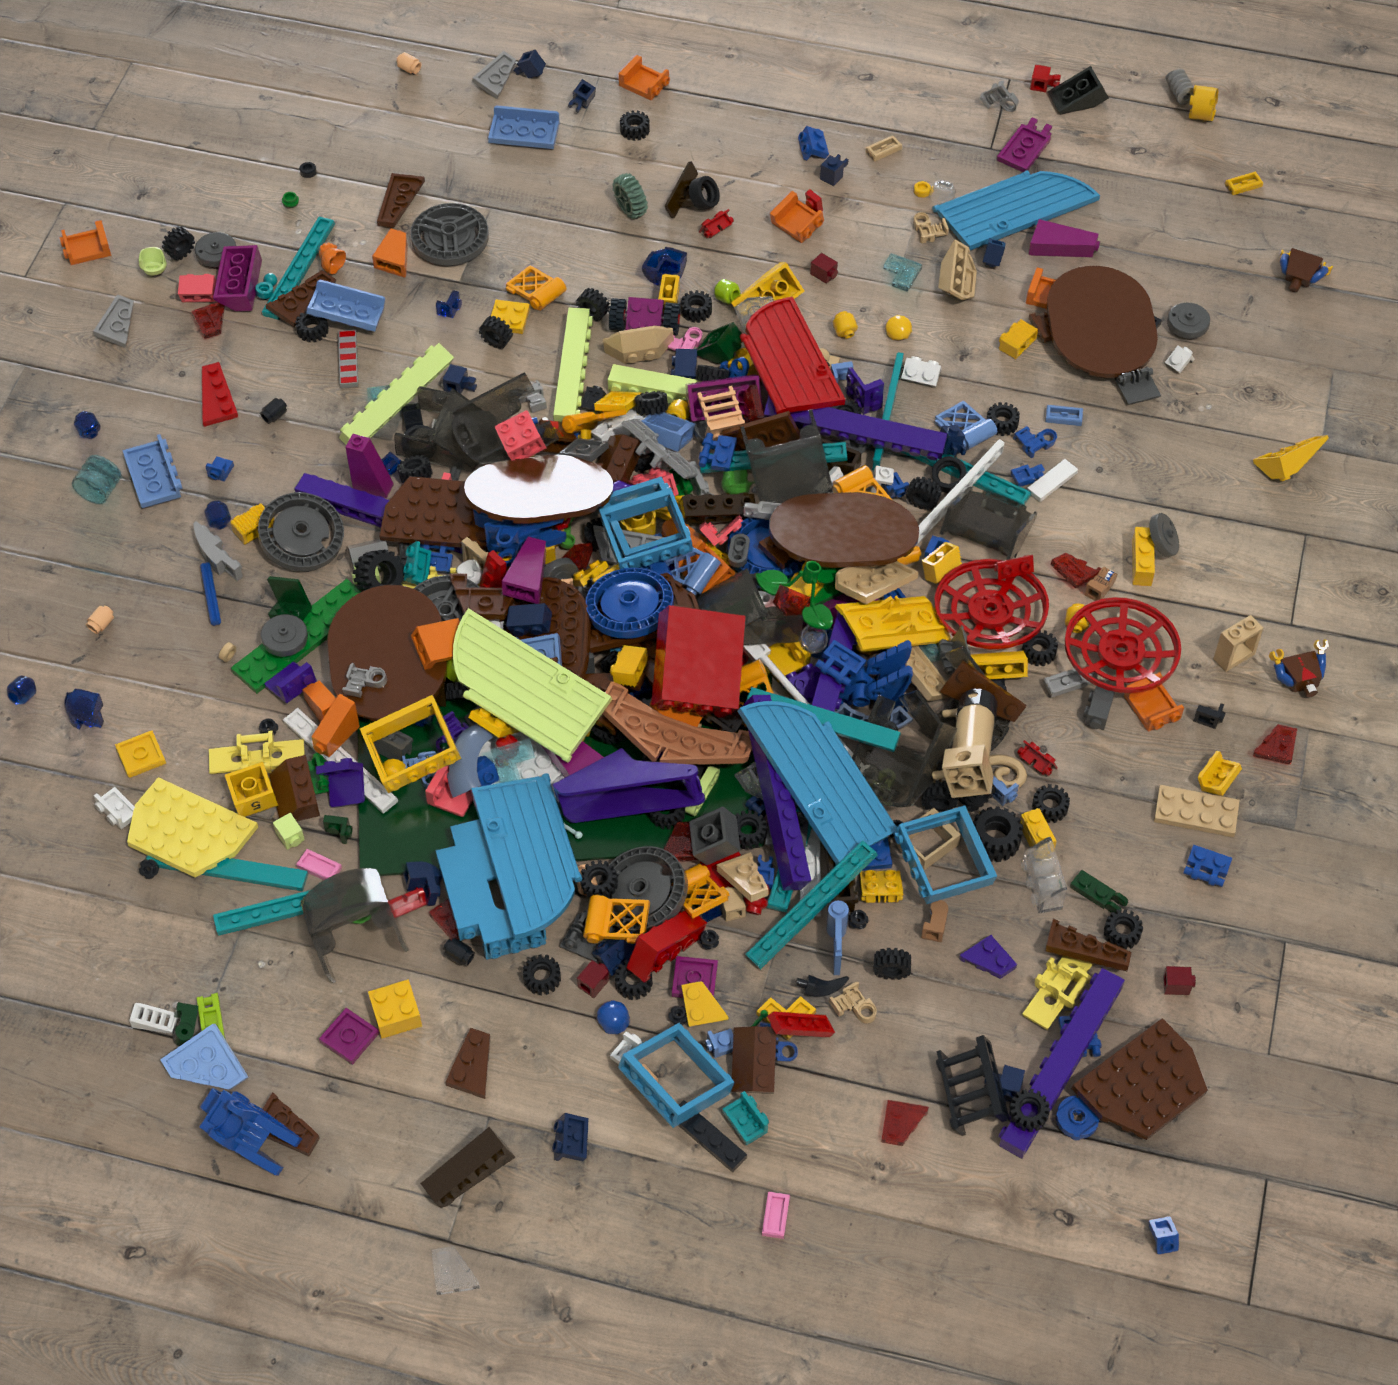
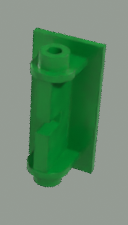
[669,468,694,496]
[308,753,329,795]

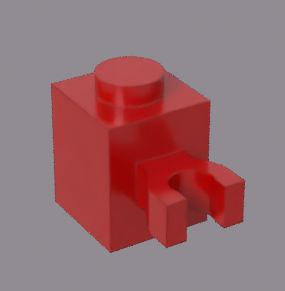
[1030,65,1061,93]

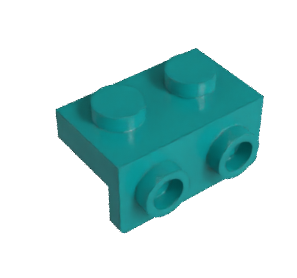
[403,541,431,585]
[722,1091,769,1146]

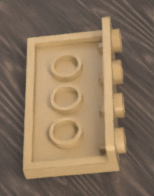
[835,562,918,604]

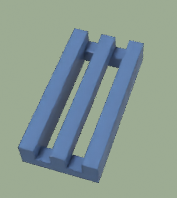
[1045,405,1083,426]

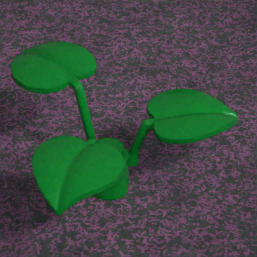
[755,561,836,630]

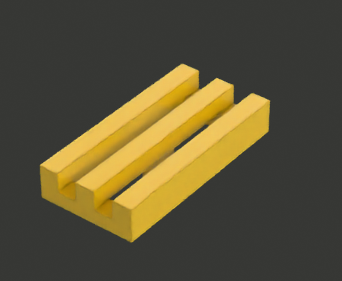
[1225,171,1263,195]

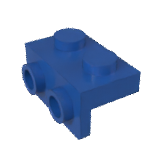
[798,126,829,160]

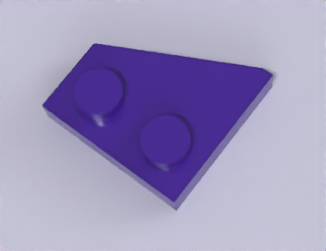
[959,935,1017,979]

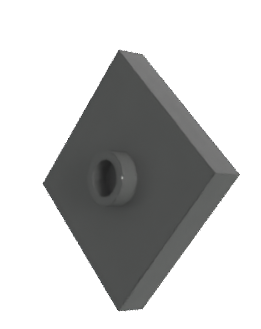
[558,438,609,462]

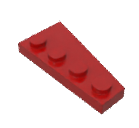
[202,362,238,427]

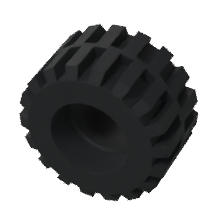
[353,549,405,592]
[973,806,1023,862]

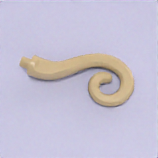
[941,754,1027,788]

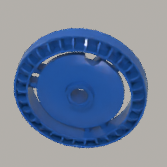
[728,517,805,582]
[586,568,674,638]

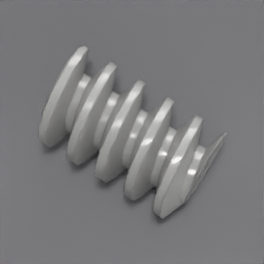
[1165,69,1194,105]

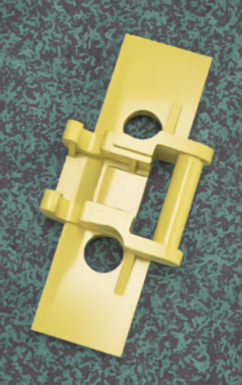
[209,731,305,774]
[1022,956,1094,1030]

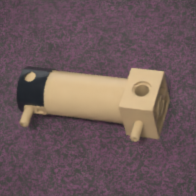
[932,689,998,798]

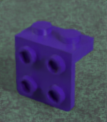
[845,367,884,415]
[264,662,317,704]
[782,663,821,705]
[316,758,365,808]

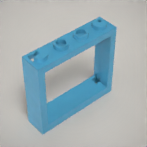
[599,476,691,558]
[599,487,693,569]
[895,806,997,904]
[618,1023,734,1128]

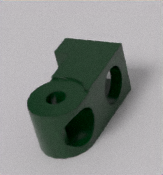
[173,1002,199,1046]

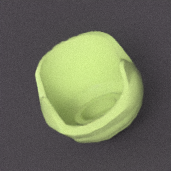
[139,247,167,276]

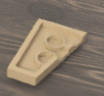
[717,852,768,902]

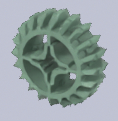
[612,173,648,219]

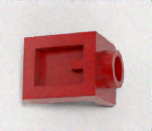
[805,189,823,212]

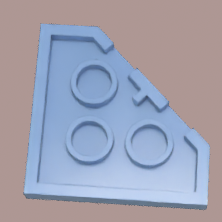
[160,1024,249,1090]

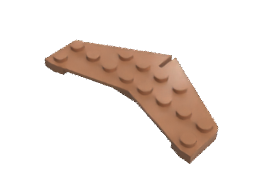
[602,681,753,765]

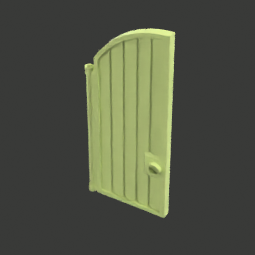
[453,608,612,763]

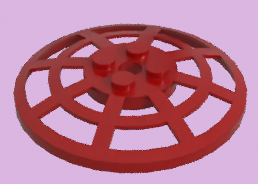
[934,559,1049,649]
[1064,597,1181,693]

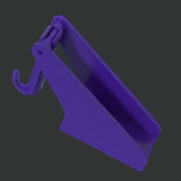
[552,748,705,823]

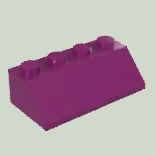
[213,245,262,311]
[685,375,763,421]

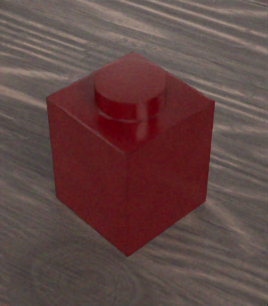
[810,253,838,284]
[577,960,609,998]
[1163,966,1196,995]

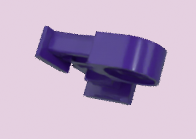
[436,711,469,753]

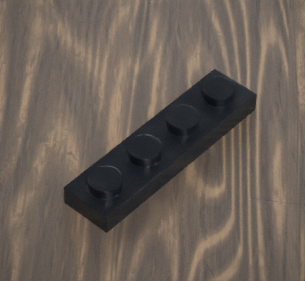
[673,1100,747,1173]

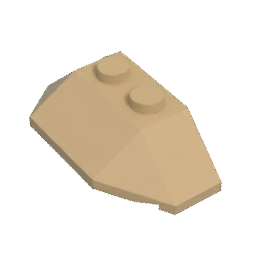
[938,239,977,300]
[603,326,674,364]

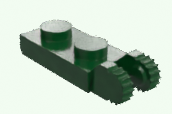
[1070,870,1129,914]

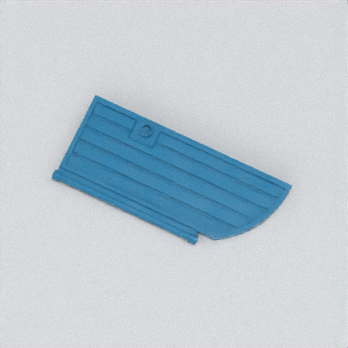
[932,170,1100,250]
[738,701,898,865]
[471,773,582,940]

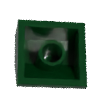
[696,322,742,364]

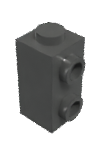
[1083,686,1115,730]

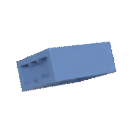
[641,412,695,451]

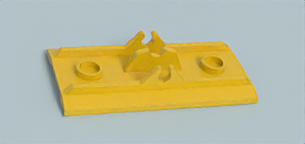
[835,596,951,652]

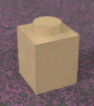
[720,887,746,922]

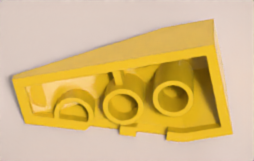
[731,262,805,317]
[1253,435,1329,481]

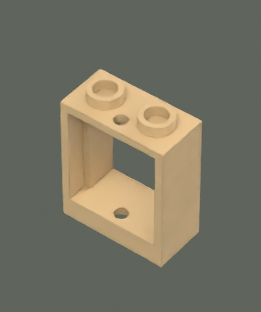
[1213,615,1263,672]
[896,808,961,870]

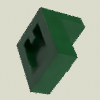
[323,815,353,844]

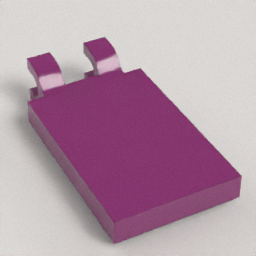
[997,117,1052,172]

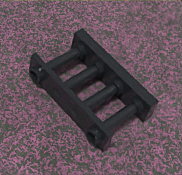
[936,1035,1010,1136]

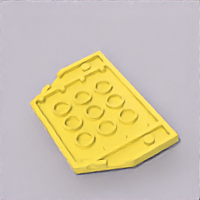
[127,777,258,878]

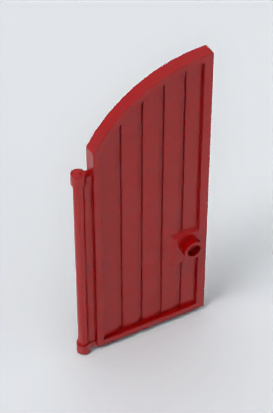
[740,296,846,414]

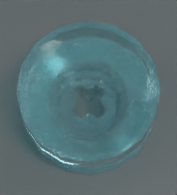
[72,455,122,504]

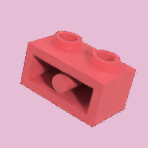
[178,274,217,302]

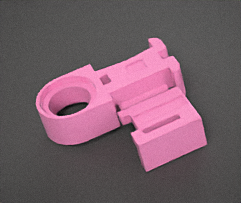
[666,327,702,351]

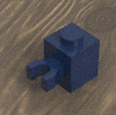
[514,49,546,78]
[568,79,596,113]
[820,154,849,186]
[983,238,1006,267]
[443,364,477,395]
[940,425,967,456]
[984,1065,1025,1102]

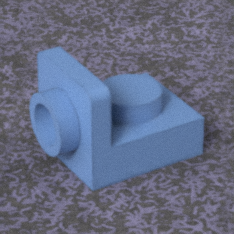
[831,361,854,383]
[992,776,1019,806]
[705,1029,733,1058]

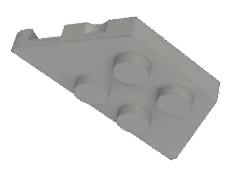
[593,525,664,566]

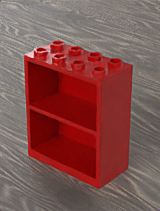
[651,605,746,718]

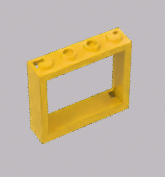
[360,695,461,793]

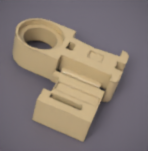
[913,212,949,243]
[829,982,877,1024]

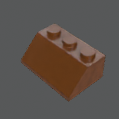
[598,434,641,484]
[269,755,320,822]
[731,1026,776,1094]

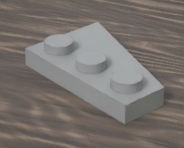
[472,51,516,99]
[93,294,134,348]

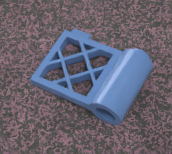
[935,401,997,451]
[666,539,721,595]
[826,900,849,975]

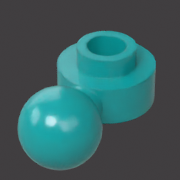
[256,273,277,299]

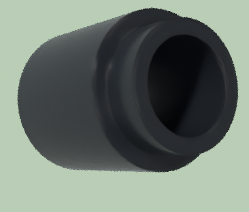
[260,398,287,424]
[443,938,475,966]

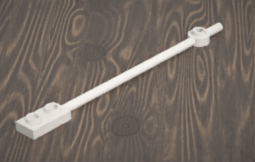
[743,623,891,801]

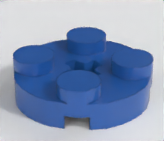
[1055,1096,1100,1141]

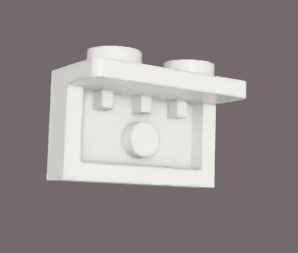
[901,356,942,387]
[93,787,135,830]

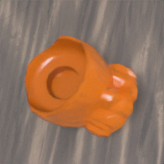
[319,242,346,274]

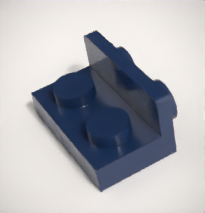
[592,929,636,976]
[552,1113,589,1161]

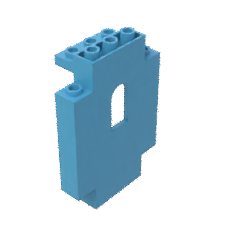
[436,819,547,960]

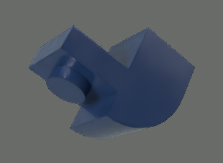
[403,861,442,906]

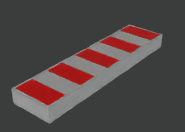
[338,330,358,388]

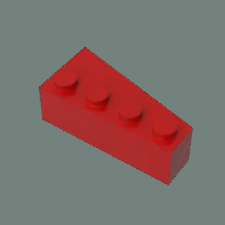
[626,911,707,982]

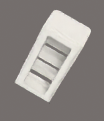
[130,1003,178,1034]

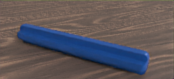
[200,562,221,626]

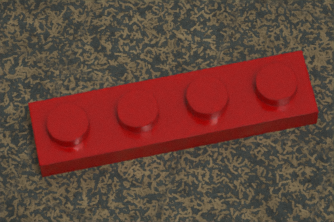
[767,1011,835,1037]

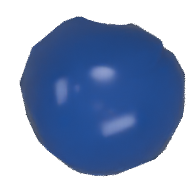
[597,1000,630,1034]

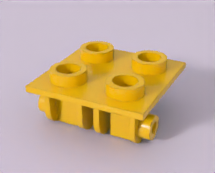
[860,870,903,903]

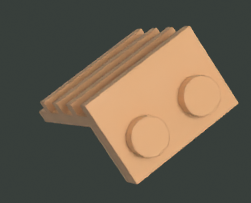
[697,386,745,441]

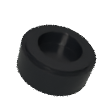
[299,162,317,178]

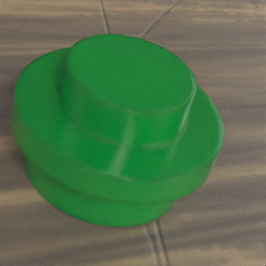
[282,192,299,207]

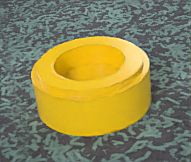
[914,181,931,198]

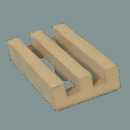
[865,135,902,162]

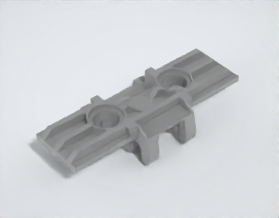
[621,419,698,479]

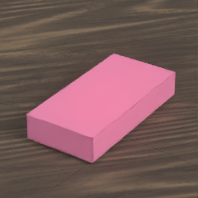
[296,849,342,884]
[762,1192,790,1239]

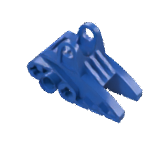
[473,509,567,566]
[838,640,913,716]
[199,1088,302,1176]

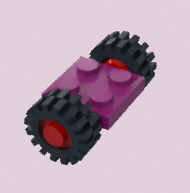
[609,297,681,335]

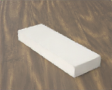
[1027,459,1078,502]

